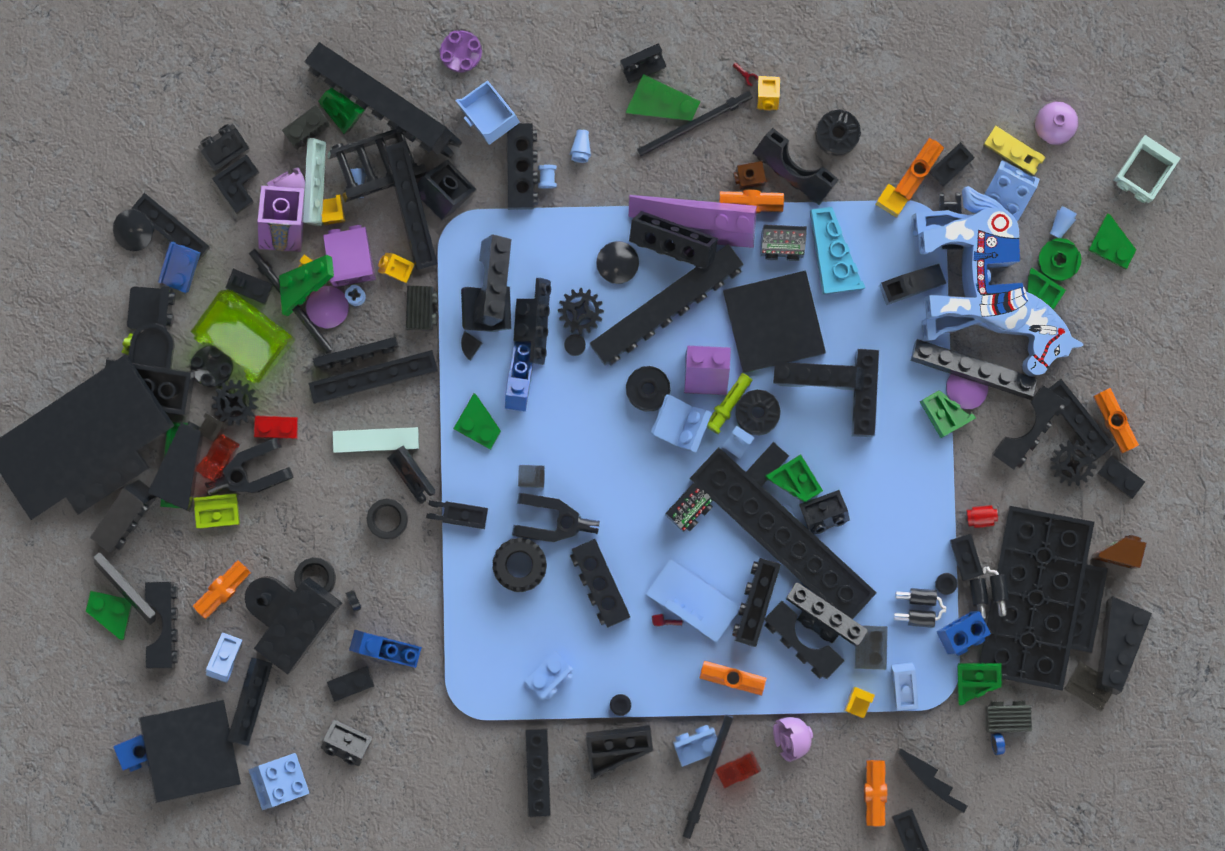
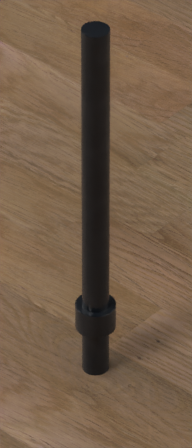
[637,91,753,157]
[249,249,333,354]
[683,715,734,839]

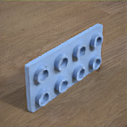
[647,559,740,642]

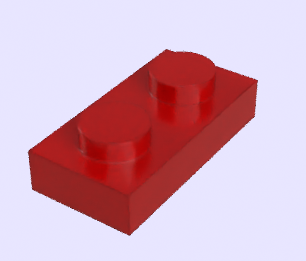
[254,416,298,439]

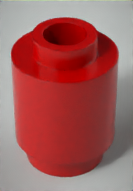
[967,505,998,528]

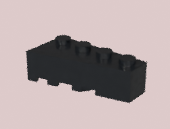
[1096,596,1152,695]

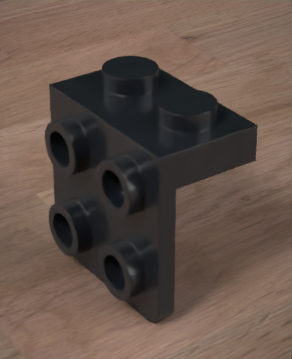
[127,286,176,331]
[461,286,511,332]

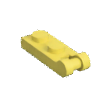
[983,126,1045,176]

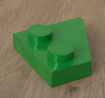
[318,88,365,134]
[1088,213,1136,270]
[1027,268,1066,310]
[919,390,976,438]
[453,393,501,450]
[765,454,823,503]
[86,591,132,640]
[958,663,1002,705]

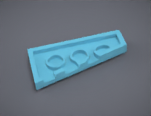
[810,207,865,294]

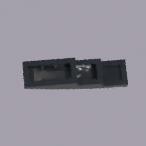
[896,748,968,813]

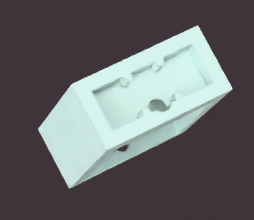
[1114,135,1181,203]

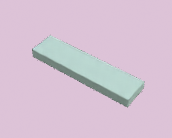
[303,138,326,226]
[333,427,419,453]

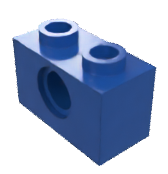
[113,734,147,772]

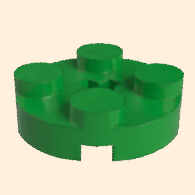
[1038,238,1081,281]

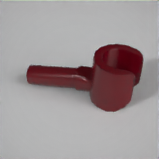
[732,62,759,87]
[652,614,683,627]

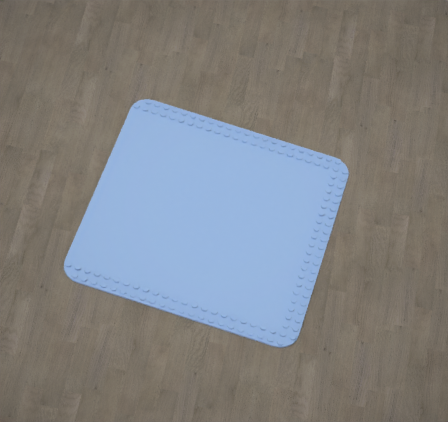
[438,201,960,720]

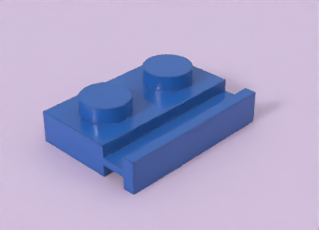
[158,242,201,293]

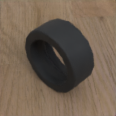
[366,498,408,540]
[294,557,336,592]

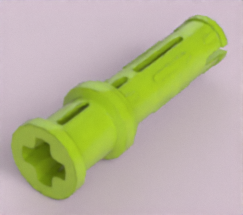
[707,373,753,434]

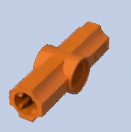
[894,138,944,201]
[719,190,784,214]
[1093,388,1139,453]
[193,560,251,619]
[699,660,767,696]
[864,760,887,826]

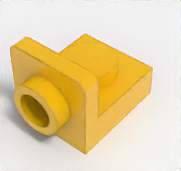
[757,76,780,111]
[378,253,415,283]

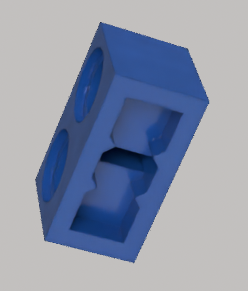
[936,611,991,656]

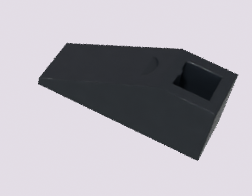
[879,264,946,305]

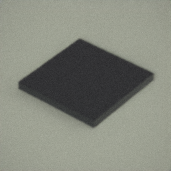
[723,270,826,373]
[138,700,241,803]

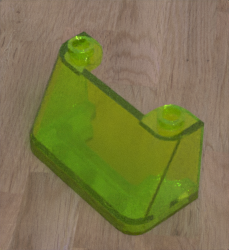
[191,289,296,383]

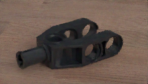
[205,438,294,496]
[512,493,600,542]

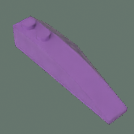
[628,195,757,248]

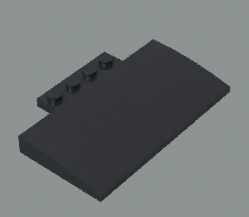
[0,354,174,520]
[980,506,1108,691]

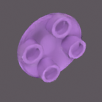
[440,31,482,72]
[306,286,349,329]
[946,374,988,409]

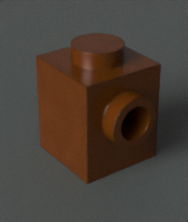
[733,161,766,190]

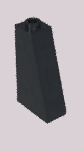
[148,421,204,512]

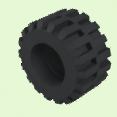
[492,538,547,592]

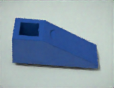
[505,342,533,411]
[349,630,422,668]

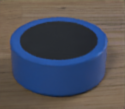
[991,733,1005,755]

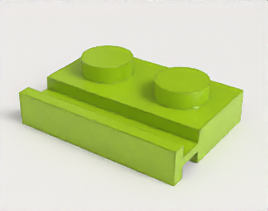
[194,493,240,529]

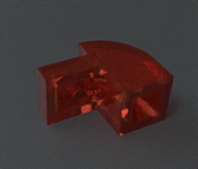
[195,434,240,481]
[715,751,762,788]

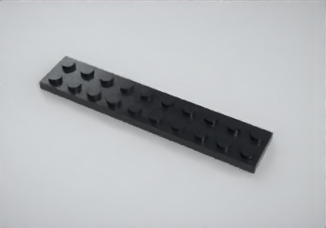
[690,447,877,619]

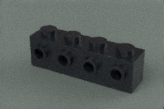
[732,558,781,647]

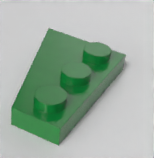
[625,74,701,121]
[279,255,334,317]

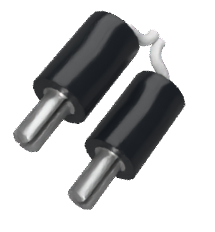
[970,567,1009,619]
[894,588,946,628]

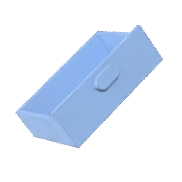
[456,80,520,145]

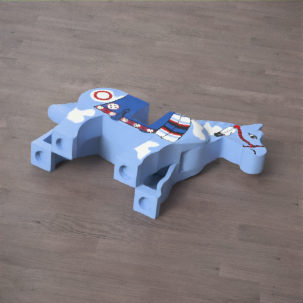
[911,186,1083,376]

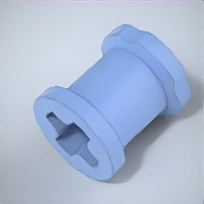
[538,165,557,189]
[345,285,366,306]

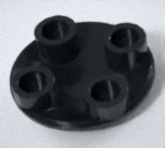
[113,209,155,251]
[596,241,639,284]
[190,345,233,387]

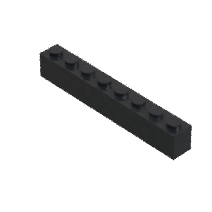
[304,42,453,155]
[590,244,744,366]

